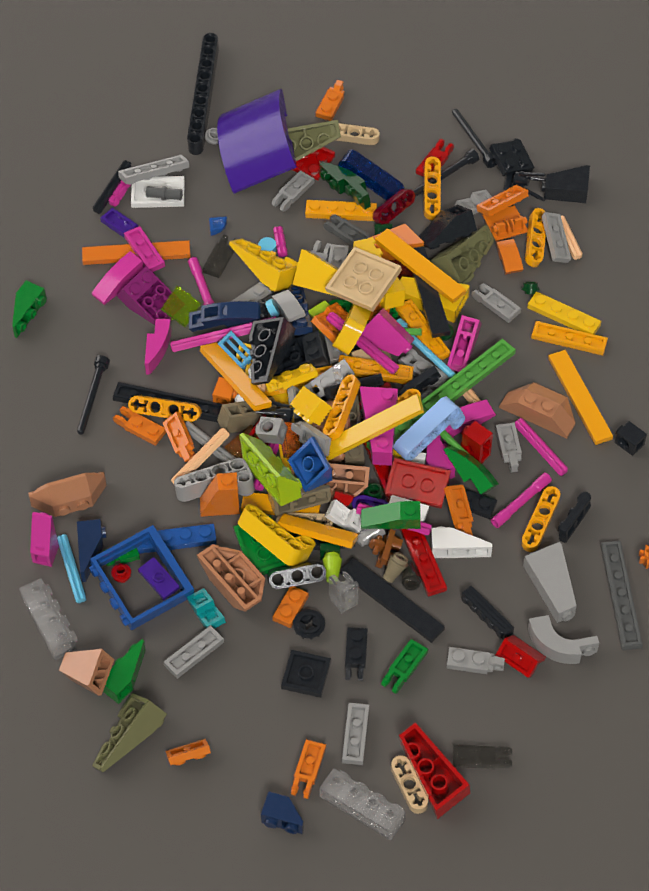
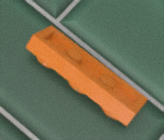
[477,185,529,217]

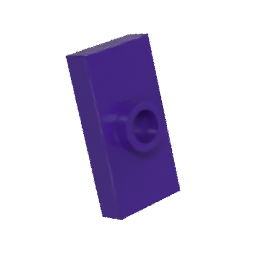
[100,207,138,238]
[138,557,180,600]

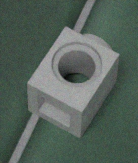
[255,417,288,444]

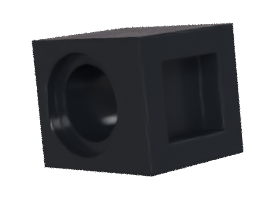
[615,421,647,456]

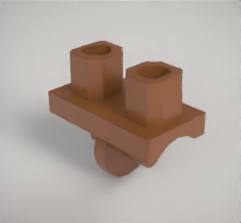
[369,529,403,569]

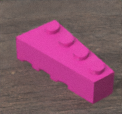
[359,386,398,466]

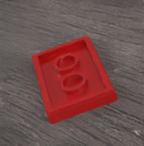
[385,458,451,509]

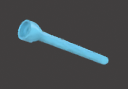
[396,318,456,378]

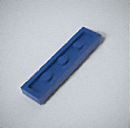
[136,524,217,554]

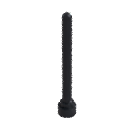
[452,109,497,168]
[413,149,479,197]
[77,355,110,435]

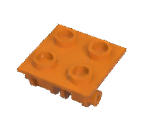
[482,206,528,241]

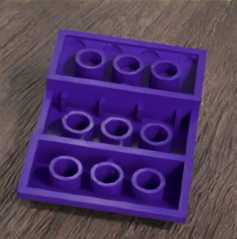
[217,89,297,193]

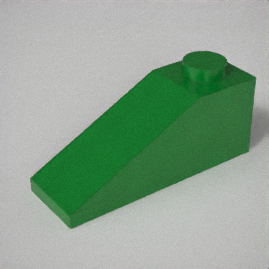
[361,501,421,529]

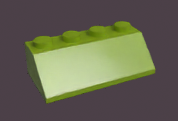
[239,433,302,506]

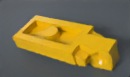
[265,363,318,393]

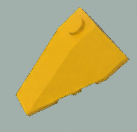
[229,239,298,292]

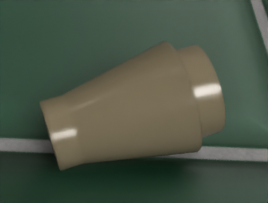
[383,552,409,583]

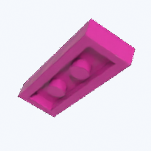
[124,226,165,272]

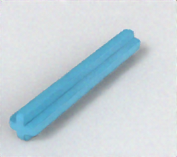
[57,534,86,603]

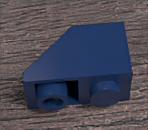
[261,791,304,834]

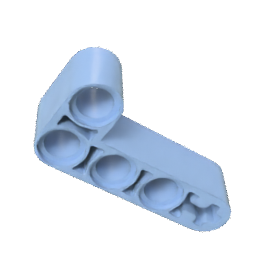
[394,396,465,461]

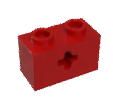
[461,421,493,464]

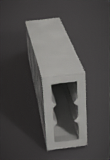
[523,542,577,623]

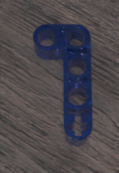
[337,149,404,201]

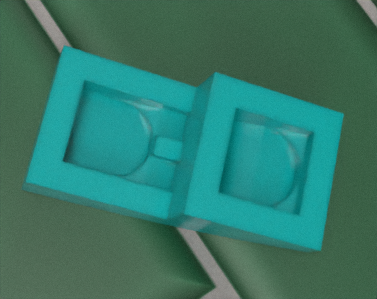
[187,588,226,629]

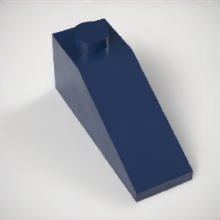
[77,519,107,582]

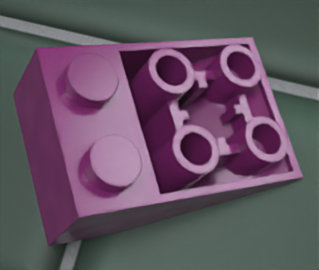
[116,266,184,325]

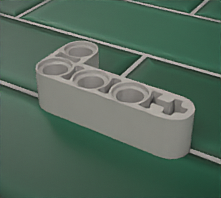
[174,458,255,502]

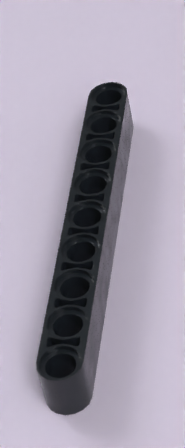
[187,33,219,155]

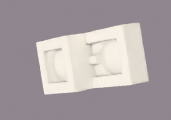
[325,499,364,535]

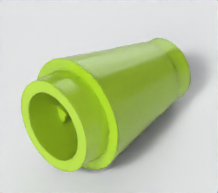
[322,552,342,583]

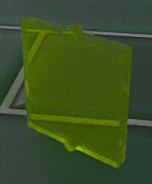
[160,286,201,327]

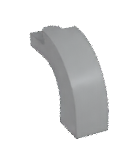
[528,615,599,664]

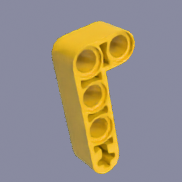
[332,304,371,355]
[238,504,316,566]

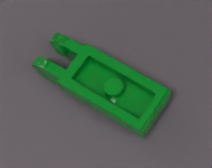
[381,639,428,694]

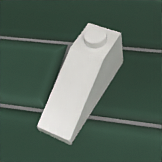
[431,526,492,558]

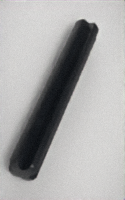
[93,160,132,214]

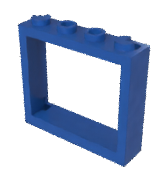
[89,525,194,631]

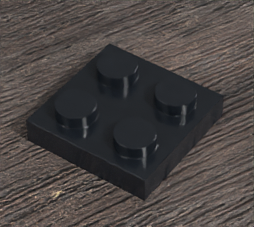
[489,139,535,176]
[281,650,331,698]

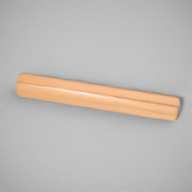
[171,428,230,484]

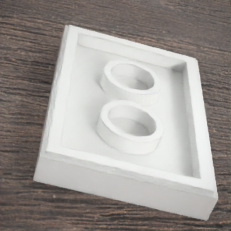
[131,176,185,208]

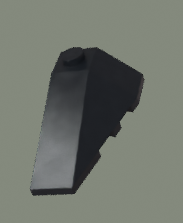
[249,317,296,385]

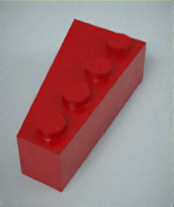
[399,722,470,819]

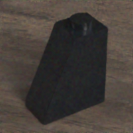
[541,165,590,203]

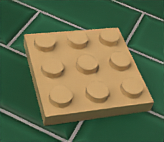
[325,247,402,312]

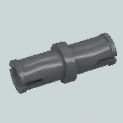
[146,186,183,201]

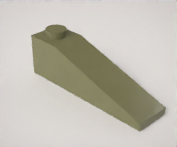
[287,120,341,161]
[431,224,495,284]
[92,693,167,772]

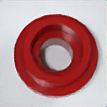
[111,563,131,583]

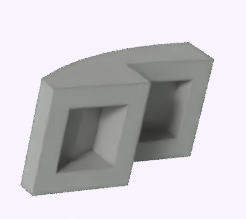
[455,190,492,215]
[272,290,306,322]

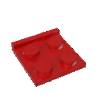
[292,147,335,180]

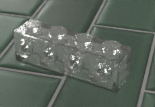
[19,578,78,660]
[319,768,406,840]

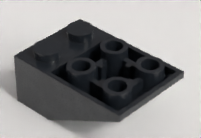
[418,205,477,249]
[273,330,330,377]

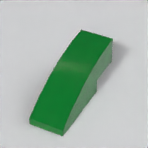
[444,446,499,494]

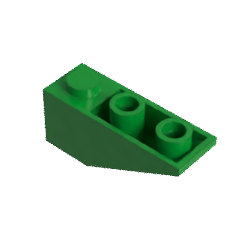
[12,280,47,338]
[103,639,146,704]

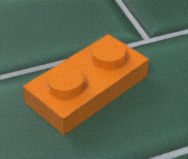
[273,586,309,628]
[165,739,211,766]

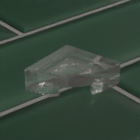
[332,364,343,385]

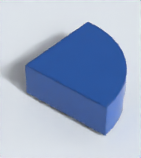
[209,216,227,235]

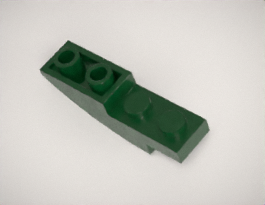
[319,162,371,210]

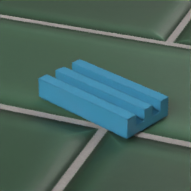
[218,331,252,370]

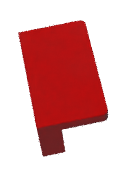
[495,635,546,678]

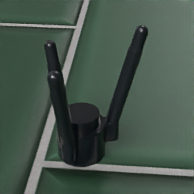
[513,171,546,201]
[251,399,293,428]

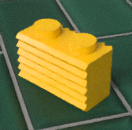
[290,386,332,426]

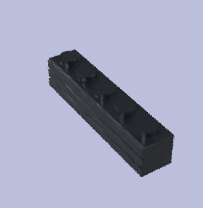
[324,373,384,400]
[461,586,514,640]

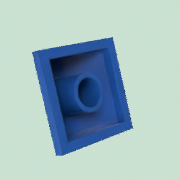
[288,437,332,492]

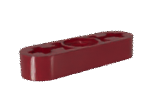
[373,189,415,224]

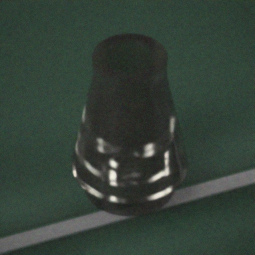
[402,560,421,591]

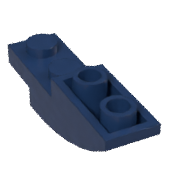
[285,286,313,335]
[189,301,260,332]

